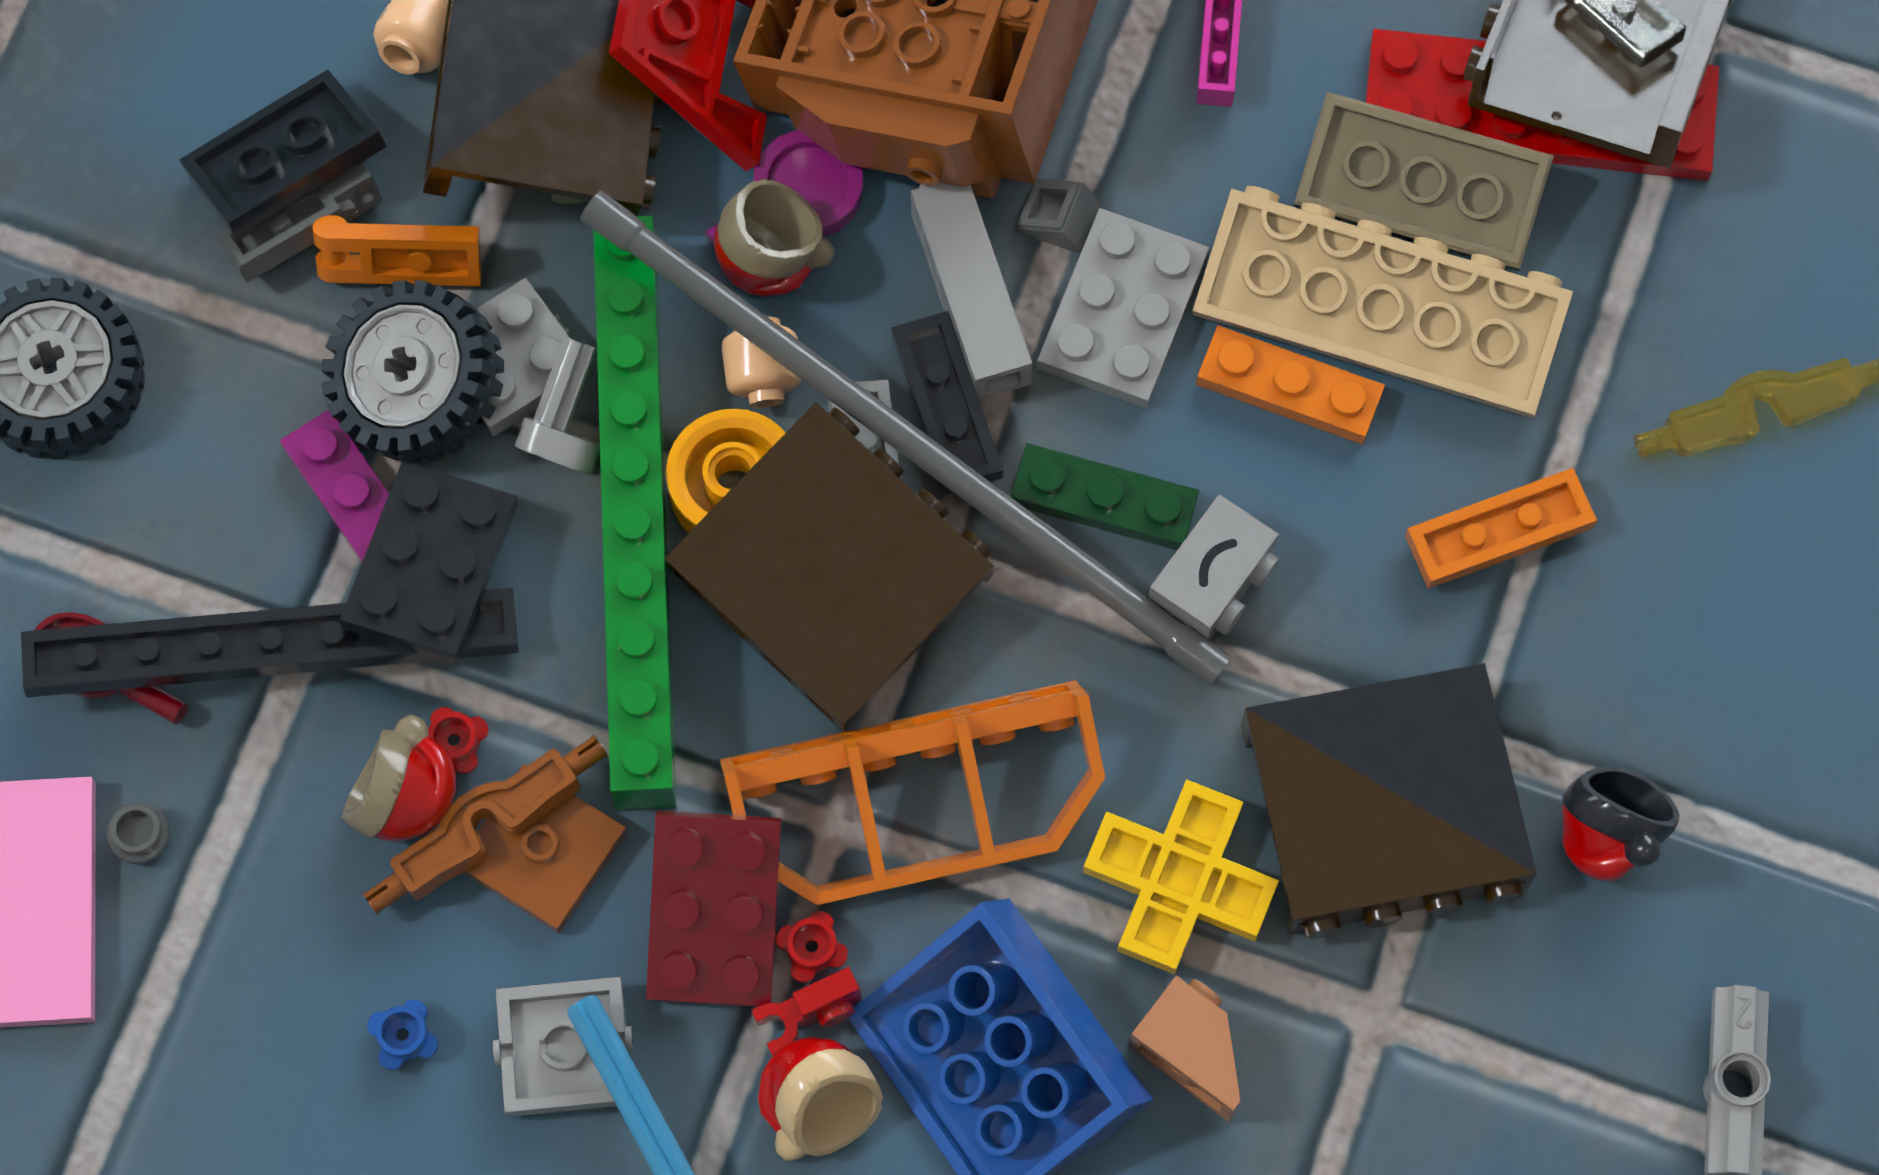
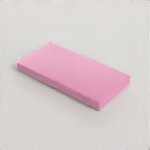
[0,777,96,1028]

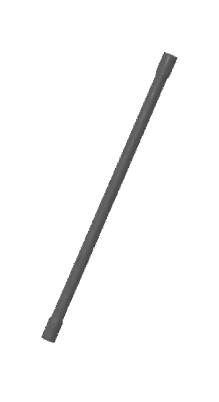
[580,190,1231,686]

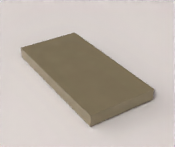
[1294,92,1553,270]

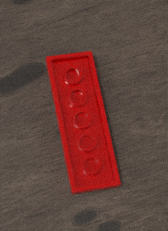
[1365,28,1719,181]

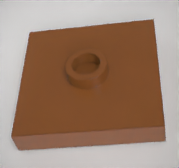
[463,764,627,934]

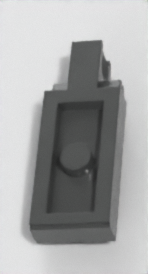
[216,163,383,283]

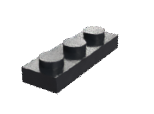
[891,311,1003,495]

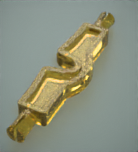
[1633,358,1879,459]

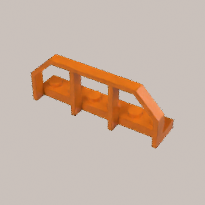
[720,680,1105,905]

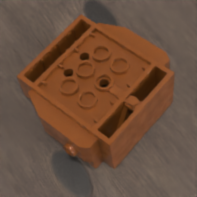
[733,0,1098,199]

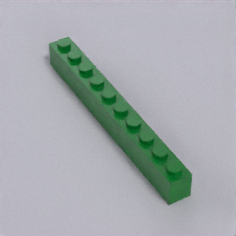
[593,215,677,811]

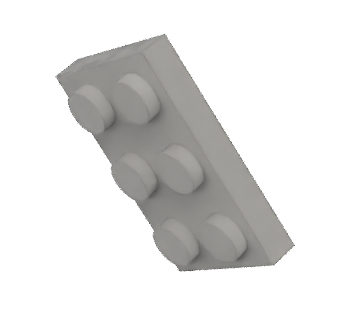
[1036,208,1210,409]

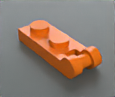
[312,215,482,286]

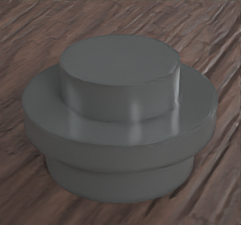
[107,802,170,864]

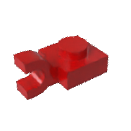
[751,966,863,1056]

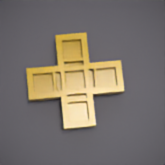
[1082,779,1279,975]

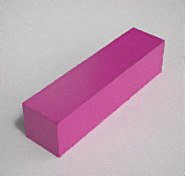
[1196,0,1242,107]

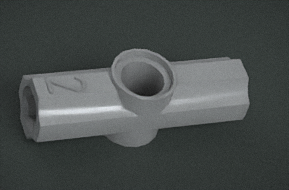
[1703,985,1771,1175]

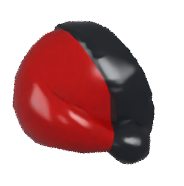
[1562,767,1680,882]

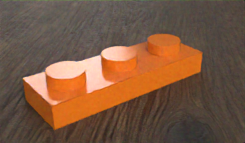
[1196,325,1385,445]
[1405,468,1597,589]

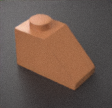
[1128,975,1241,1122]

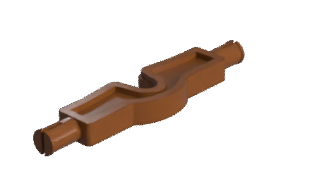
[362,735,608,915]

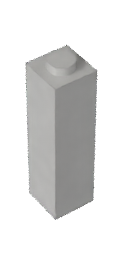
[911,182,1032,400]

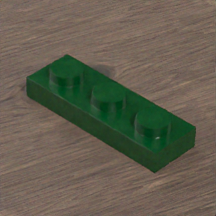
[1010,443,1200,550]

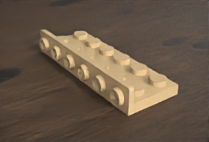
[1192,186,1573,419]

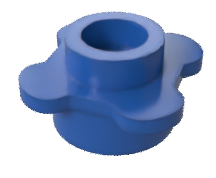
[367,999,439,1071]

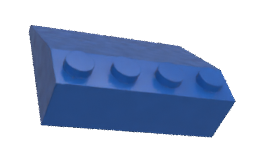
[848,898,1154,1175]

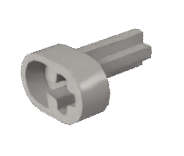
[514,336,600,474]

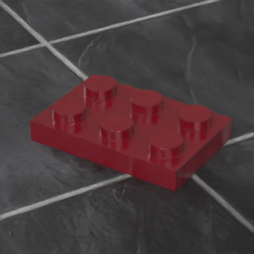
[646,811,782,1006]

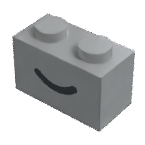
[1148,494,1280,641]

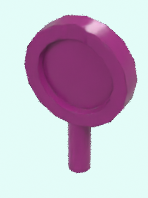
[705,130,863,250]

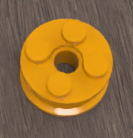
[666,409,785,533]

